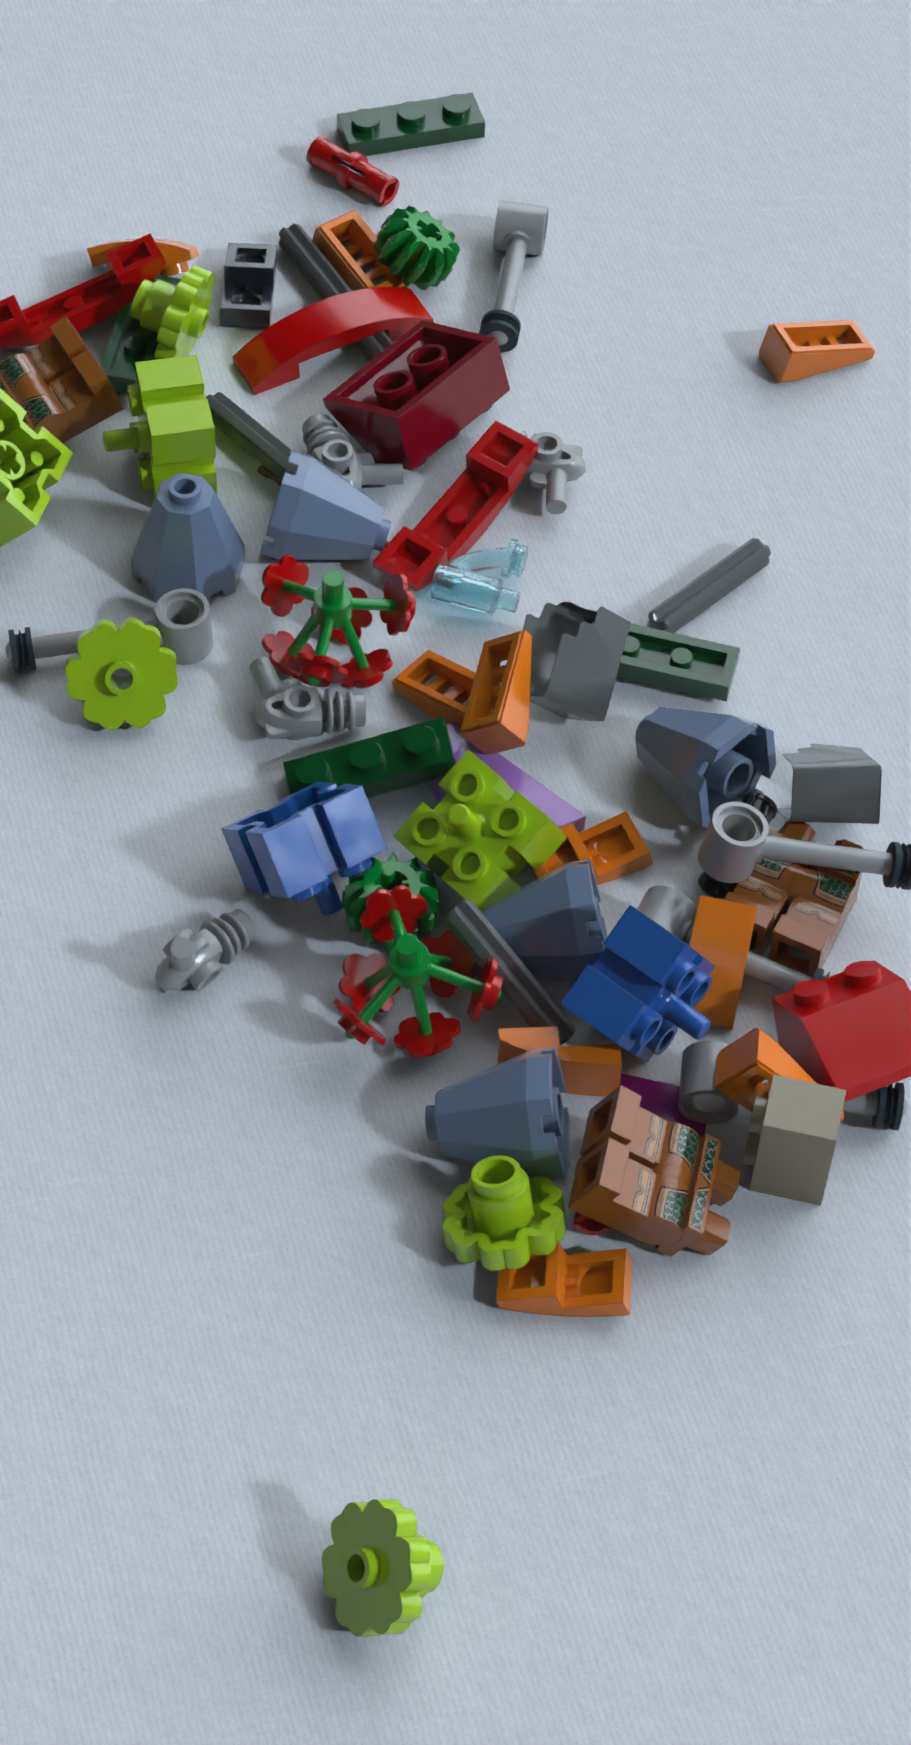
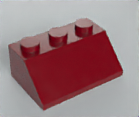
[323,320,510,471]

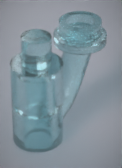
[430,538,528,615]

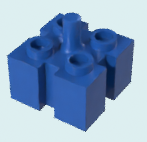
[221,782,387,916]
[560,905,715,1063]

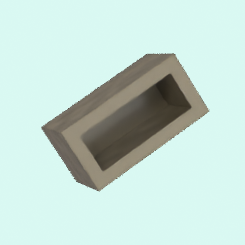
[742,1074,846,1206]

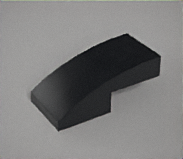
[220,242,277,328]

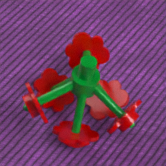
[261,554,416,689]
[333,885,503,1058]

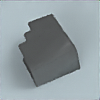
[523,602,631,721]
[778,744,882,824]

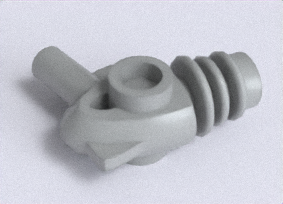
[302,413,403,490]
[520,431,586,514]
[249,657,366,740]
[155,909,256,993]

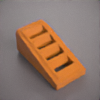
[312,209,408,290]
[759,320,875,383]
[460,630,532,754]
[392,650,476,726]
[714,1028,844,1122]

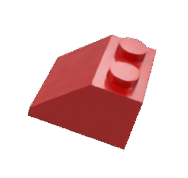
[772,960,911,1102]

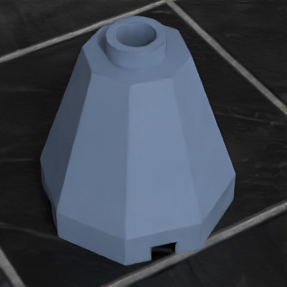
[260,450,392,560]
[131,473,245,604]
[635,707,776,828]
[481,859,607,982]
[425,1047,570,1178]

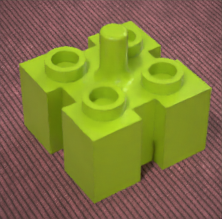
[102,354,217,500]
[0,388,73,547]
[393,750,567,911]

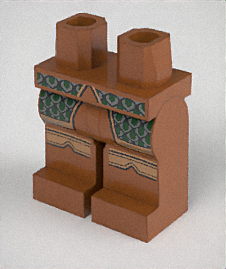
[0,316,124,443]
[724,821,863,977]
[568,1085,741,1257]

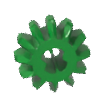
[373,205,461,291]
[342,851,441,952]

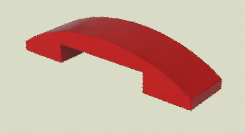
[0,233,166,348]
[232,287,434,395]
[373,420,538,592]

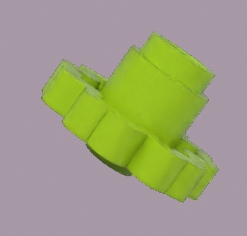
[130,265,215,359]
[65,617,178,730]
[442,1155,566,1271]
[321,1499,444,1637]

